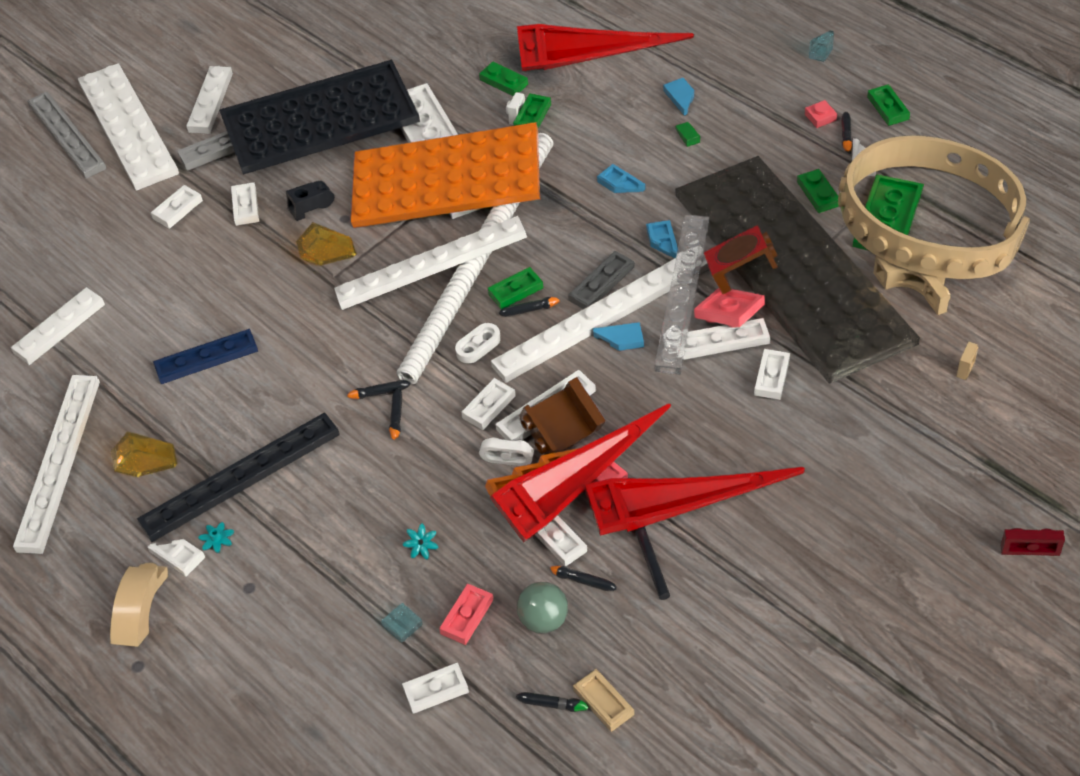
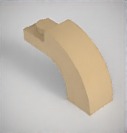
[873,256,950,315]
[110,563,168,647]

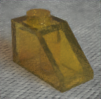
[296,222,356,266]
[111,431,177,477]

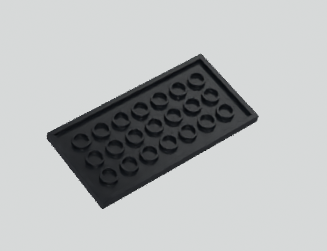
[219,59,420,175]

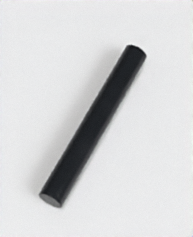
[634,526,670,600]

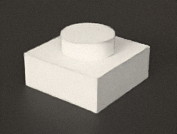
[506,92,525,125]

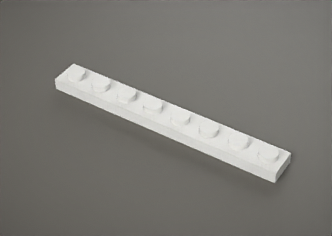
[334,216,527,310]
[13,375,100,554]

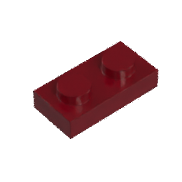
[1000,528,1065,556]

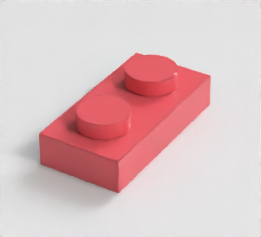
[439,583,493,645]

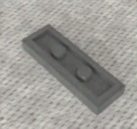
[568,251,634,309]

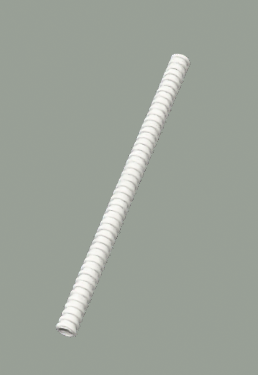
[396,133,553,384]

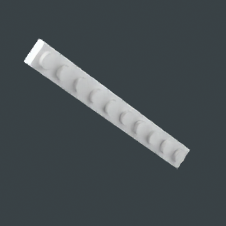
[491,246,709,383]

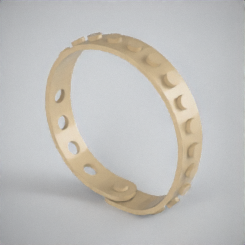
[838,136,1030,279]

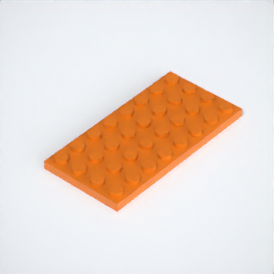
[351,122,540,228]

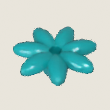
[198,522,234,553]
[402,523,438,560]

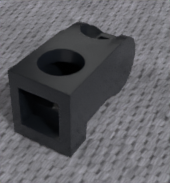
[286,181,335,221]

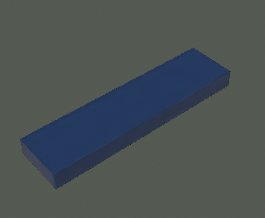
[153,328,258,384]

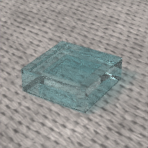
[381,603,423,643]

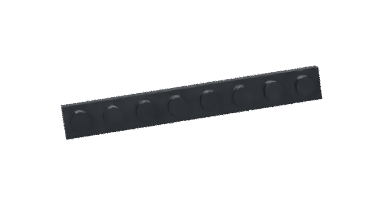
[137,412,340,543]

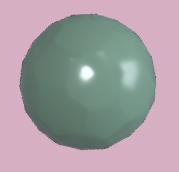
[517,582,568,633]

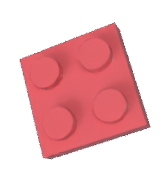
[694,288,765,328]

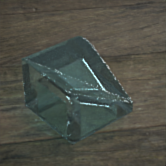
[809,30,834,62]

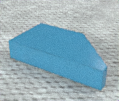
[663,78,694,115]
[597,164,645,193]
[646,220,679,258]
[593,322,644,351]

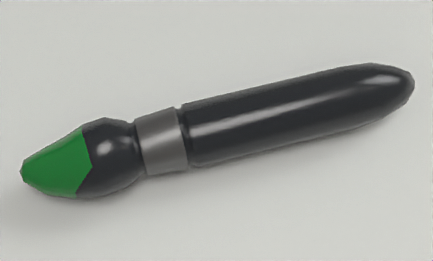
[516,692,588,712]

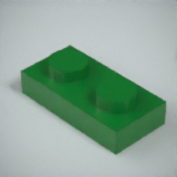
[479,62,528,96]
[867,84,910,126]
[513,93,551,128]
[797,169,839,213]
[488,267,544,309]

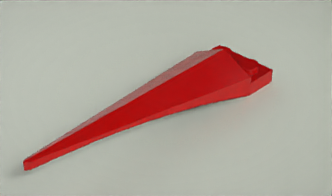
[517,24,694,71]
[490,404,671,543]
[585,467,805,536]

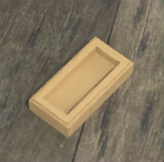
[573,669,634,732]

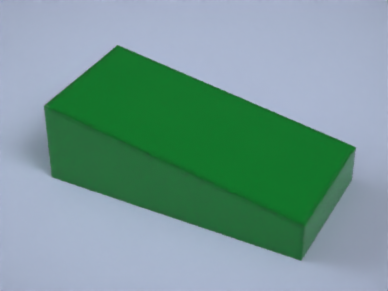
[675,122,700,147]

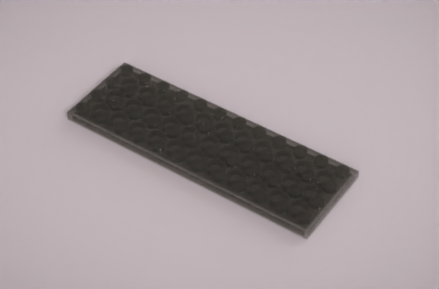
[675,156,920,384]

